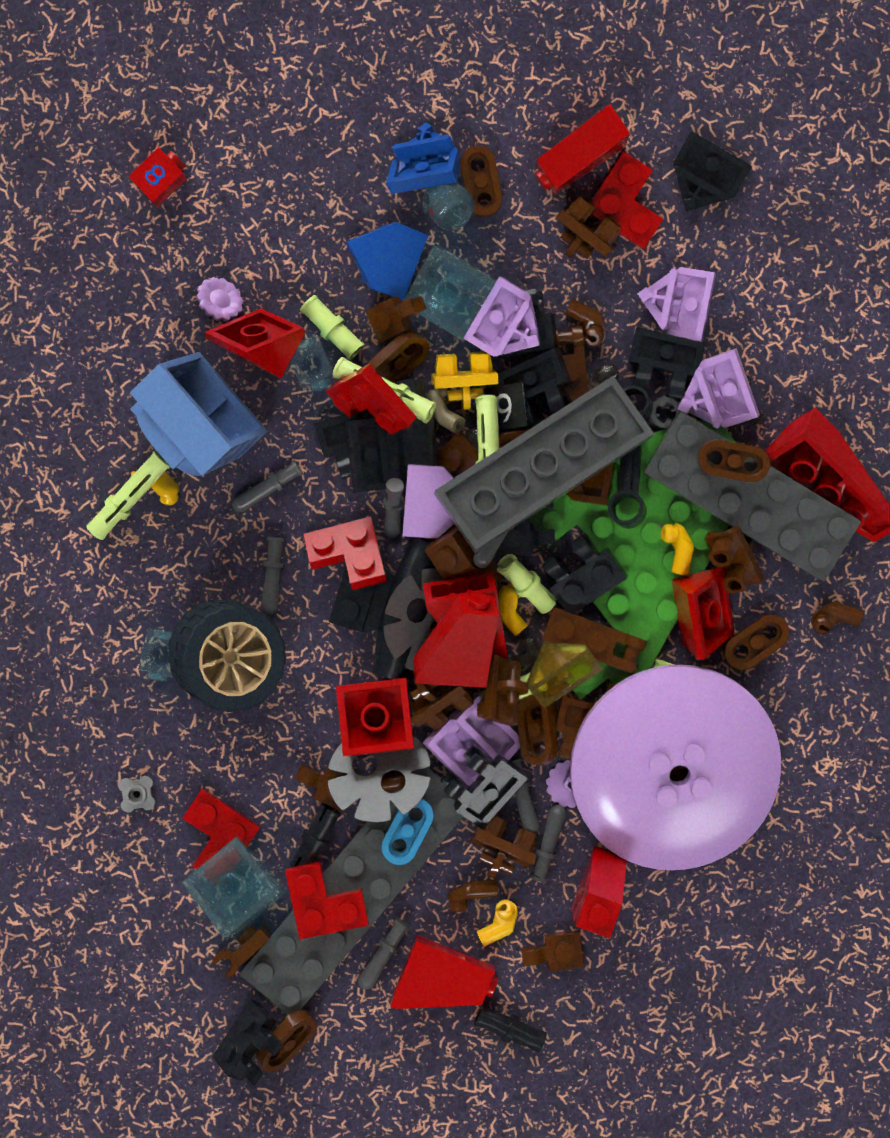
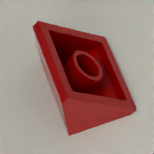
[205,308,305,378]
[671,567,735,660]
[336,678,414,757]

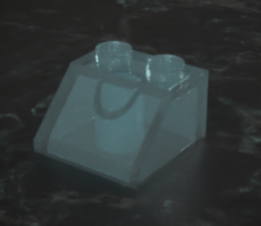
[181,837,287,938]

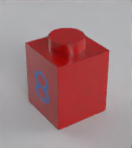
[128,147,188,208]

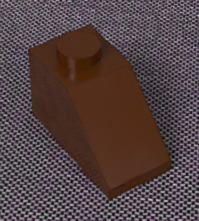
[425,525,503,583]

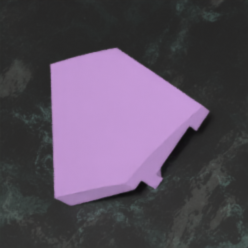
[637,267,716,342]
[464,277,540,357]
[678,348,760,429]
[402,464,454,538]

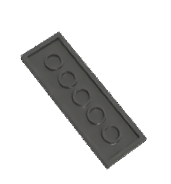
[434,376,654,553]
[643,411,861,582]

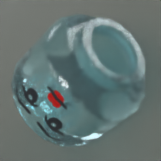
[422,182,475,230]

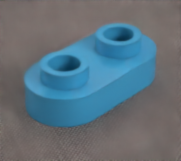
[382,798,433,865]

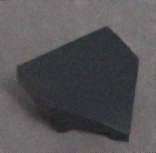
[673,131,752,211]

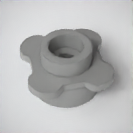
[118,776,156,813]

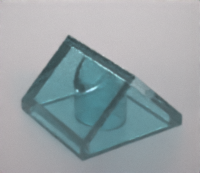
[404,243,497,340]

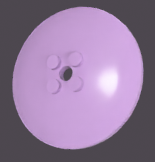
[570,665,781,870]

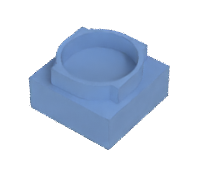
[130,352,268,476]

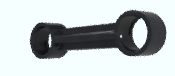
[608,385,653,529]

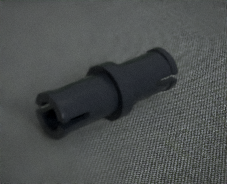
[289,803,341,867]
[474,1004,547,1053]

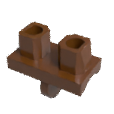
[556,195,622,259]
[705,526,764,593]
[477,654,529,726]
[410,684,474,731]
[470,816,537,878]

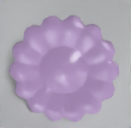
[196,277,244,322]
[546,760,576,808]

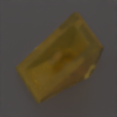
[526,643,603,708]

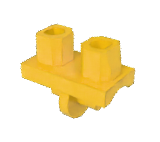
[431,351,498,410]

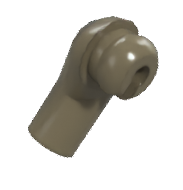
[427,388,465,433]

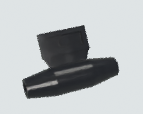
[345,379,440,500]
[329,538,436,679]

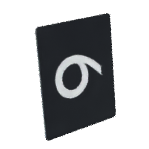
[484,382,527,431]

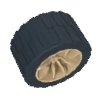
[167,599,287,712]

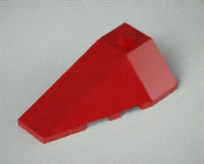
[765,408,890,542]

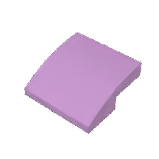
[423,694,520,786]

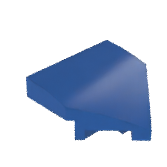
[386,122,461,194]
[345,222,428,301]

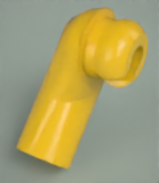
[131,471,180,505]
[661,523,694,575]
[498,583,528,636]
[477,899,518,947]

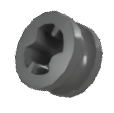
[649,397,681,429]

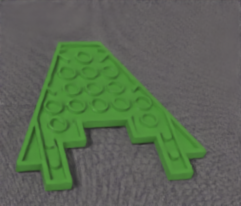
[529,420,736,700]

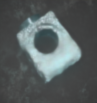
[290,335,333,393]
[138,627,173,682]

